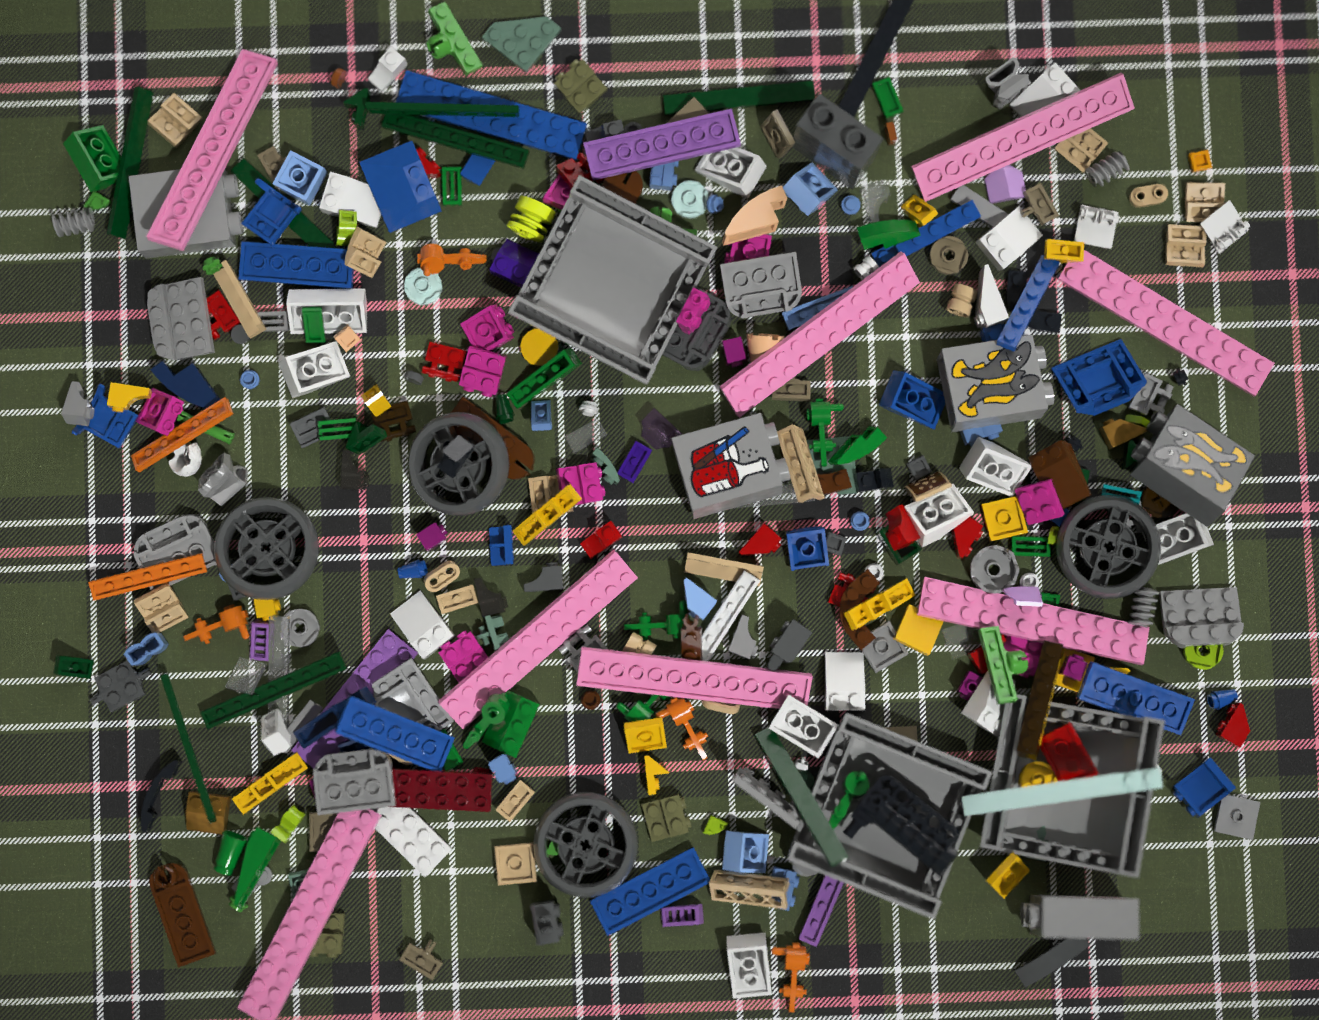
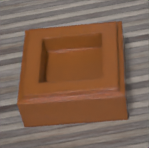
[884,122,897,146]

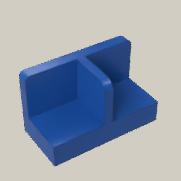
[489,525,514,566]

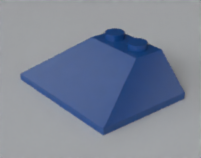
[359,140,442,233]
[1051,339,1147,416]

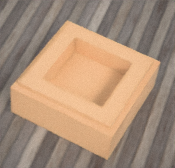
[333,325,361,352]

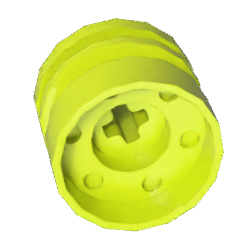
[506,195,556,243]

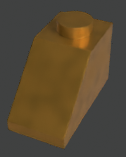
[1099,418,1147,449]

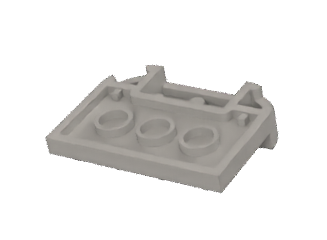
[720,251,802,318]
[147,277,215,360]
[133,514,216,591]
[1159,587,1244,648]
[313,749,396,815]
[731,766,801,829]

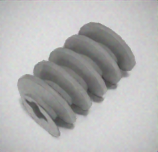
[1086,151,1130,187]
[51,207,95,237]
[1128,587,1160,628]

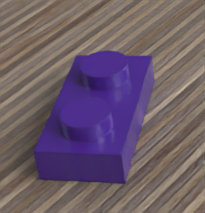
[617,441,652,484]

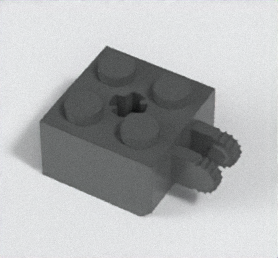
[767,619,812,671]
[530,899,564,945]

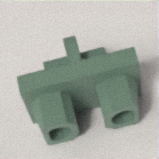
[476,615,509,651]

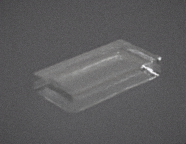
[565,419,607,454]

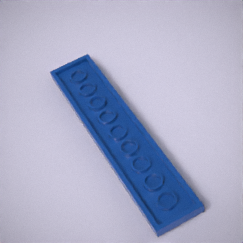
[396,70,587,161]

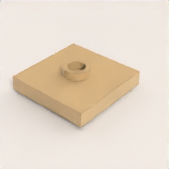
[494,842,537,885]

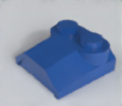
[786,526,829,571]

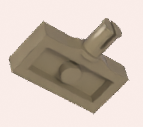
[257,146,287,189]
[1020,183,1059,226]
[772,377,811,401]
[399,939,443,980]

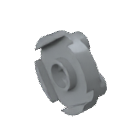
[281,609,320,647]

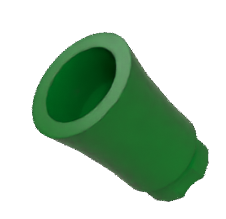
[214,830,248,876]

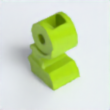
[336,210,357,247]
[270,805,306,844]

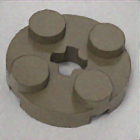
[929,236,968,275]

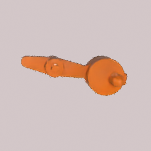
[417,244,487,276]
[183,604,250,644]
[655,697,708,761]
[771,942,809,1013]

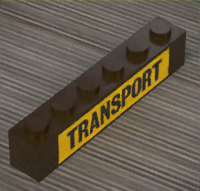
[1016,640,1064,761]

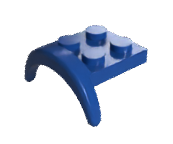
[241,178,302,246]
[72,384,139,449]

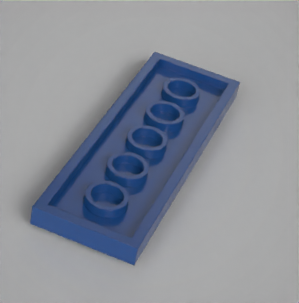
[239,241,354,289]
[1077,661,1195,735]
[334,695,455,771]
[590,847,710,936]

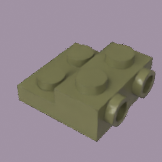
[554,59,608,115]
[642,794,692,842]
[309,913,345,958]

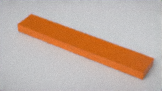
[131,397,233,473]
[88,553,208,601]

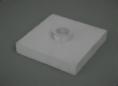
[861,621,909,673]
[1214,795,1260,840]

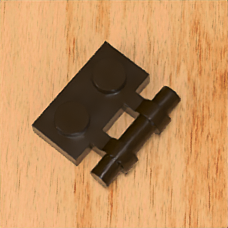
[370,400,416,442]

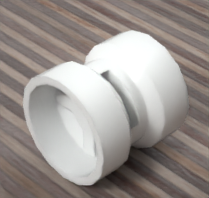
[853,255,879,280]

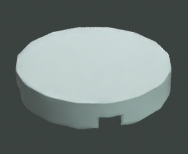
[671,180,709,219]
[404,267,442,305]

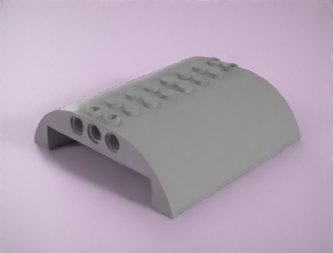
[508,175,717,385]
[980,694,1165,878]
[787,713,992,920]

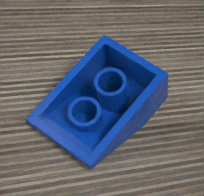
[879,370,945,430]

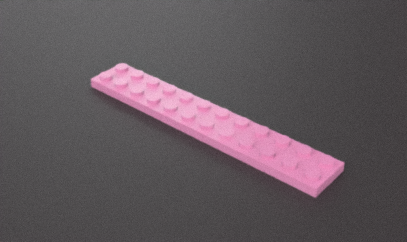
[146,49,278,251]
[911,73,1135,202]
[1057,250,1275,397]
[719,252,920,418]
[438,549,638,729]
[917,577,1150,665]
[577,647,813,709]
[237,809,382,1020]

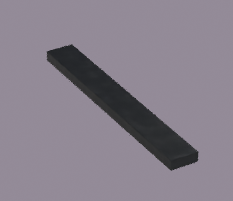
[839,0,914,117]

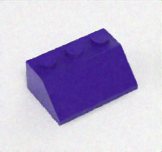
[489,239,539,288]

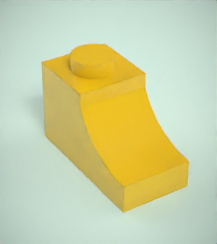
[107,382,152,413]

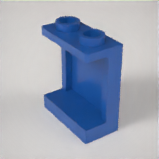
[1172,757,1236,819]

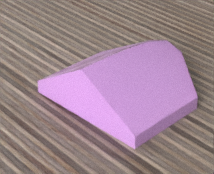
[984,165,1026,204]
[1002,586,1043,606]

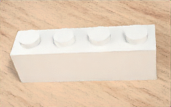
[286,289,367,334]

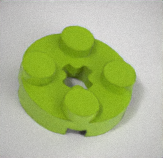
[1183,644,1223,670]

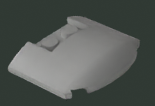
[372,658,454,731]

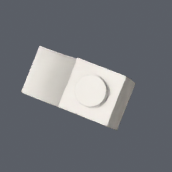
[368,47,407,93]
[261,708,291,756]

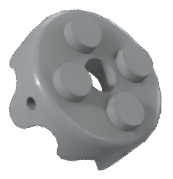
[969,545,1019,594]

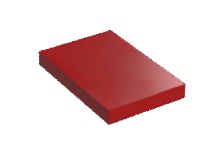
[1040,721,1099,782]

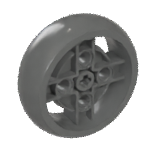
[408,412,509,516]
[1056,495,1161,599]
[214,497,319,600]
[533,792,638,898]

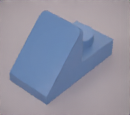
[531,400,552,431]

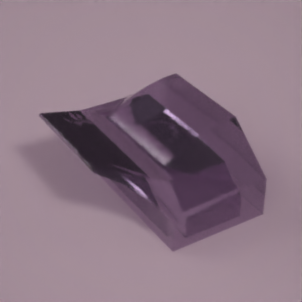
[641,408,682,450]

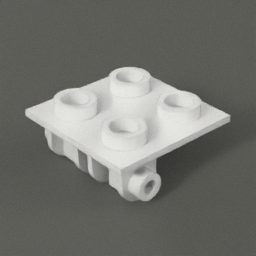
[1200,200,1250,254]
[1074,205,1119,249]

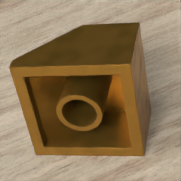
[186,791,232,835]

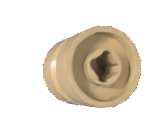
[946,284,978,318]
[623,632,657,655]

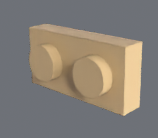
[436,584,479,614]
[495,780,535,822]

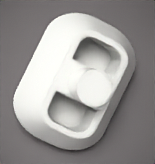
[794,757,809,771]

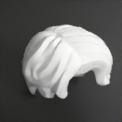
[168,441,202,477]

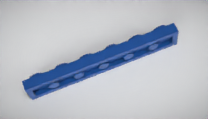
[871,200,981,267]
[996,255,1059,352]

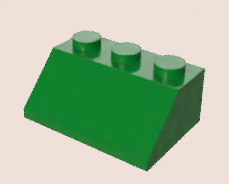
[63,125,121,192]
[482,690,540,758]

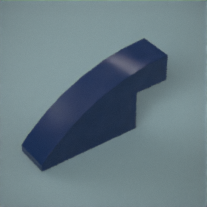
[150,361,220,409]
[294,686,377,749]

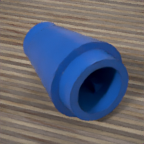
[398,559,428,579]
[1207,689,1238,710]

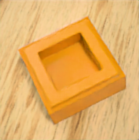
[1188,149,1212,173]

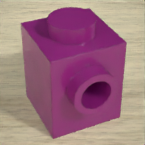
[722,337,746,368]
[416,522,448,552]
[1059,654,1088,681]
[957,671,983,701]

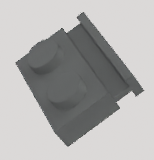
[290,407,337,448]

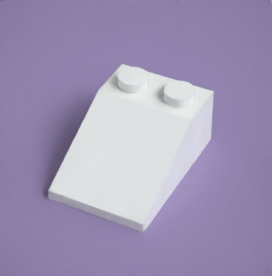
[1010,62,1081,117]
[695,147,767,198]
[319,172,381,228]
[975,206,1043,271]
[974,264,1009,330]
[279,341,350,399]
[959,437,1032,497]
[904,484,974,547]
[1142,513,1214,565]
[390,590,455,659]
[825,652,865,710]
[961,671,1016,737]
[769,695,839,759]
[727,933,772,999]

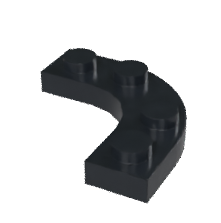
[1006,270,1062,334]

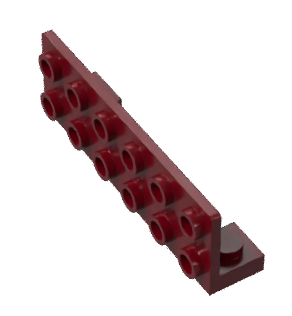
[390,763,494,812]

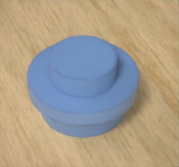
[706,195,724,214]
[841,196,860,215]
[240,370,260,389]
[850,512,870,531]

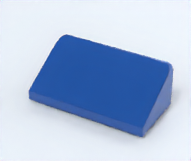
[460,154,495,186]

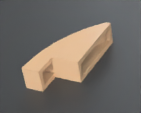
[722,185,787,246]

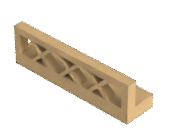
[214,260,267,339]
[777,424,825,503]
[684,553,764,586]
[709,870,790,909]

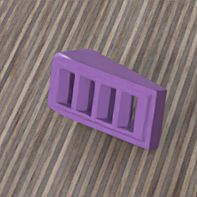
[250,619,273,661]
[661,904,704,927]

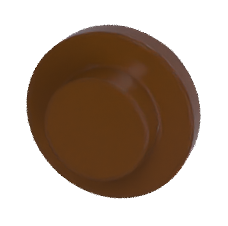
[581,690,600,710]

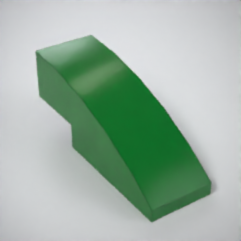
[857,220,921,250]
[828,427,887,465]

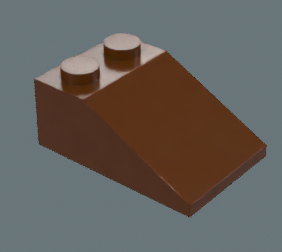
[1028,440,1091,509]

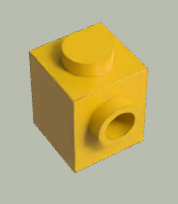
[254,599,281,621]

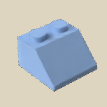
[272,150,327,206]
[783,163,838,216]
[683,578,717,621]
[722,831,769,873]

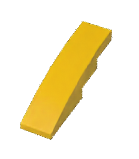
[512,484,582,546]
[844,578,915,630]
[232,753,308,815]

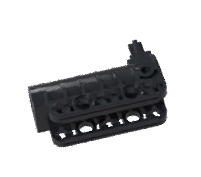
[843,775,960,877]

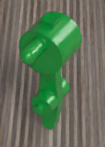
[806,399,844,467]
[624,600,693,640]
[463,693,510,749]
[616,694,672,723]
[829,770,869,830]

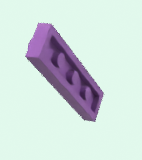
[798,875,843,947]

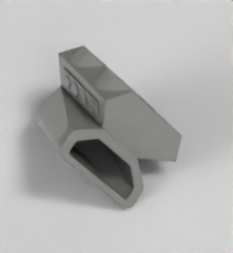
[985,57,1031,110]
[198,453,248,506]

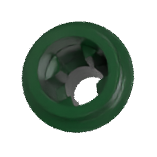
[495,394,515,424]

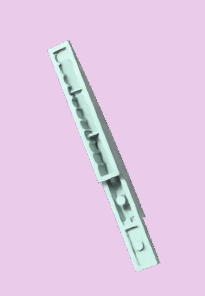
[962,768,1163,816]

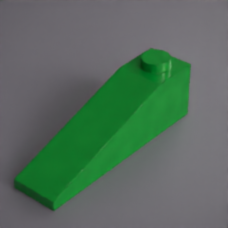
[506,348,582,409]
[233,827,281,910]

